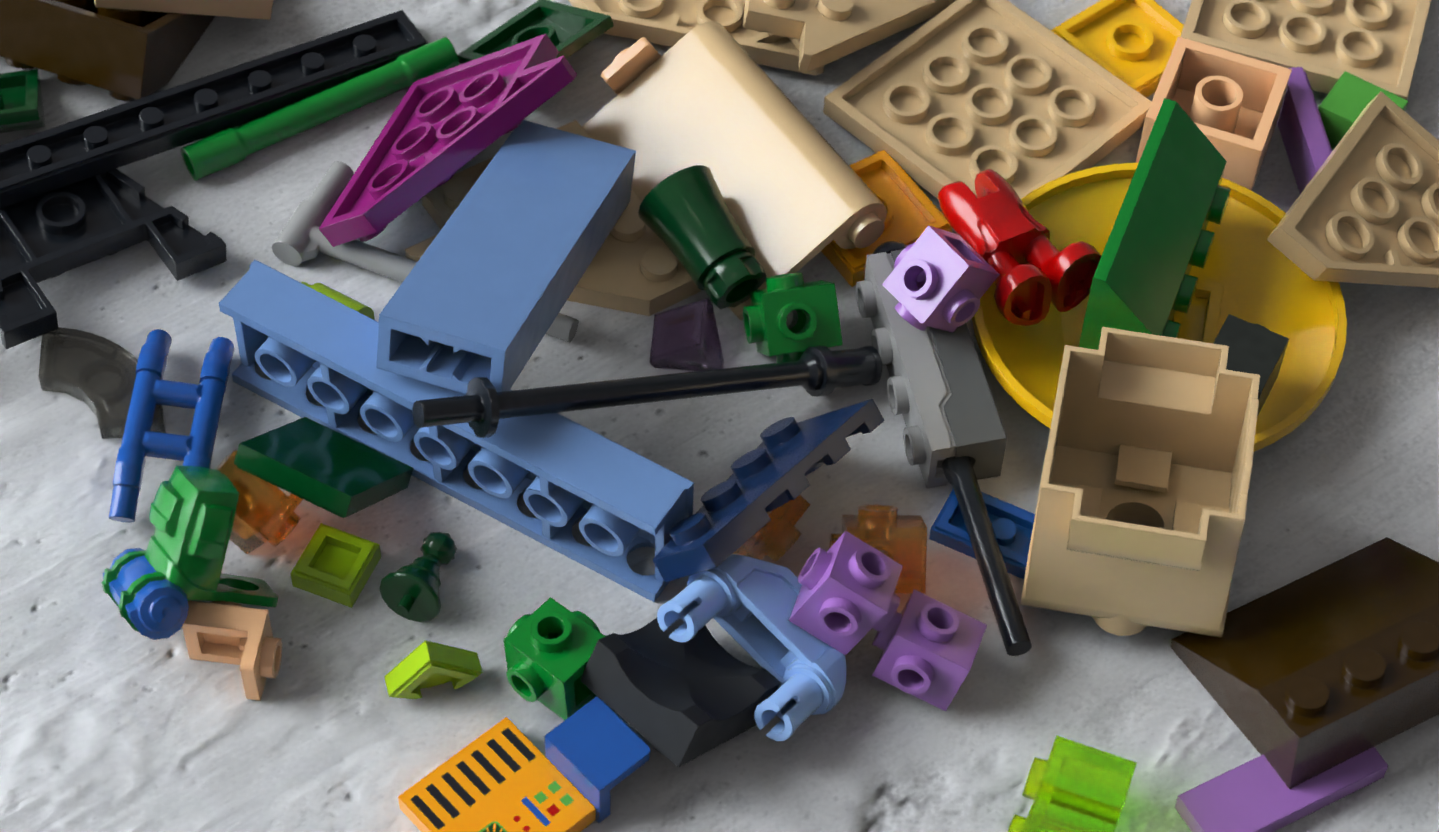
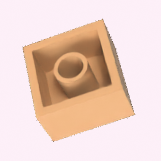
[1136,36,1292,190]

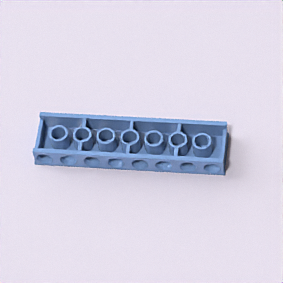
[219,260,694,602]

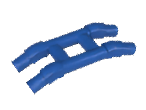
[109,329,235,522]

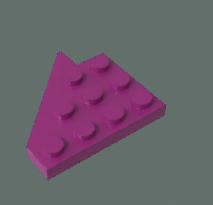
[319,34,577,247]

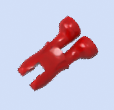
[938,169,1101,326]

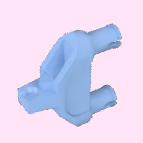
[657,554,847,741]

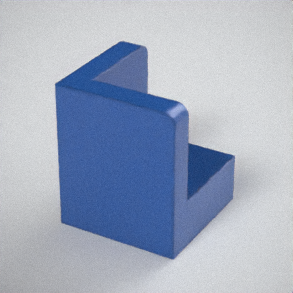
[544,696,650,823]

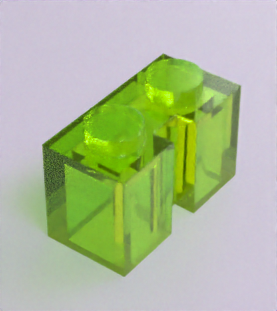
[1008,736,1137,832]

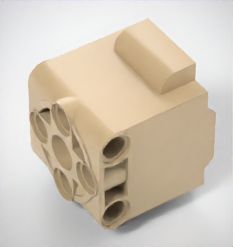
[1020,327,1260,638]

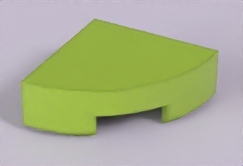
[384,640,483,699]

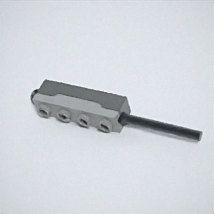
[856,241,1032,656]

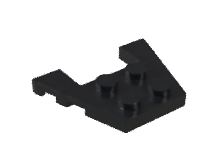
[0,168,227,349]

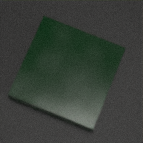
[234,417,414,519]

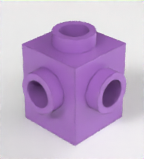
[882,225,1000,332]
[789,531,903,656]
[872,589,987,711]

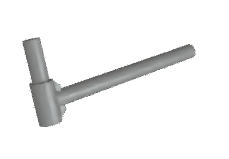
[272,161,578,343]

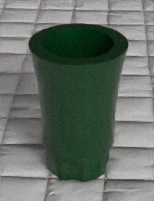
[638,165,767,309]

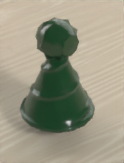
[379,532,457,622]

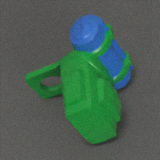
[102,465,279,640]

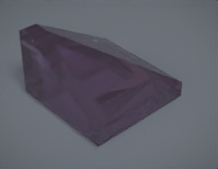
[649,298,724,371]

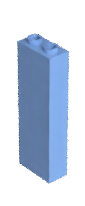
[376,120,636,394]

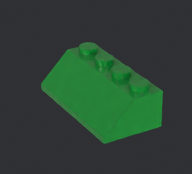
[1079,98,1231,350]

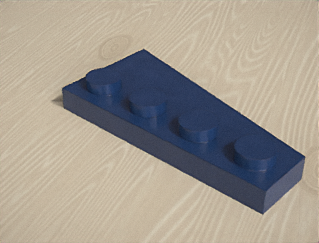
[652,398,885,582]

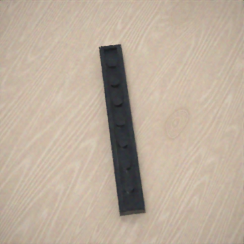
[0,10,428,209]

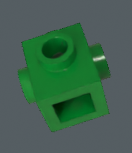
[743,273,843,363]
[503,597,605,720]

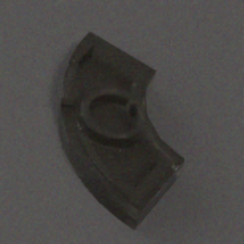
[38,327,166,439]

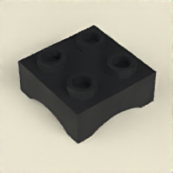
[580,618,781,768]

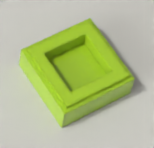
[290,523,381,608]

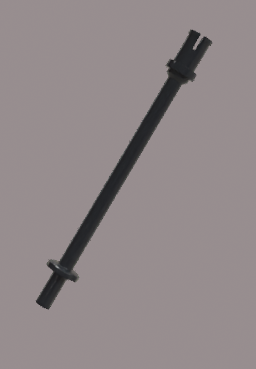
[412,346,882,438]

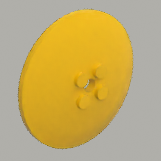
[971,163,1347,452]

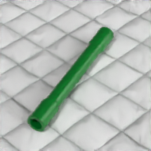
[181,37,459,181]

